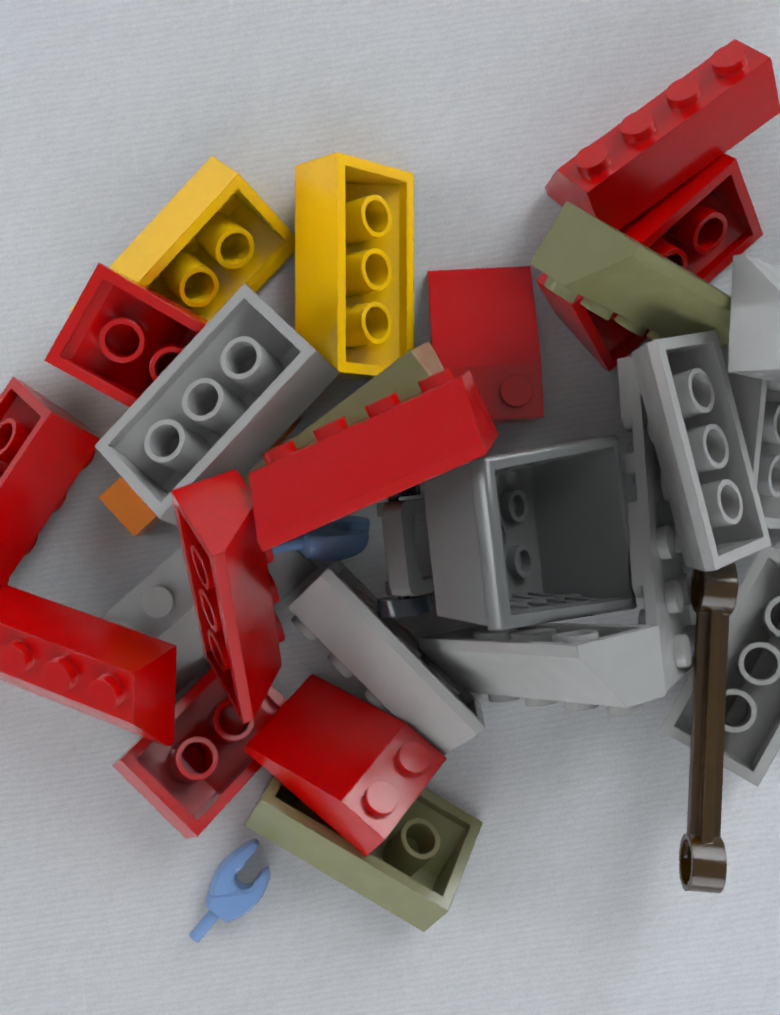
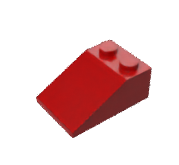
[44,262,209,408]
[427,266,544,423]
[112,668,287,839]
[244,674,447,857]

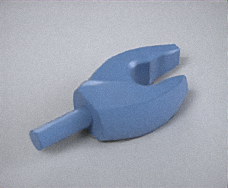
[272,515,370,561]
[189,839,271,943]

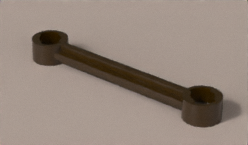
[679,562,738,893]

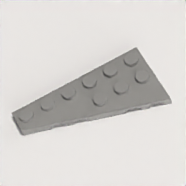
[617,356,696,692]

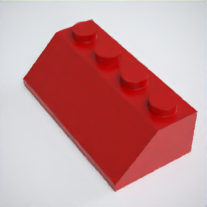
[545,39,780,230]
[535,153,763,372]
[249,367,499,552]
[0,376,100,586]
[171,469,285,724]
[0,584,177,746]

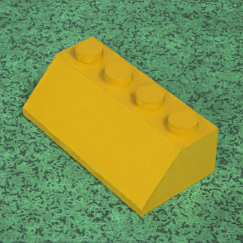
[295,152,414,380]
[69,156,295,321]

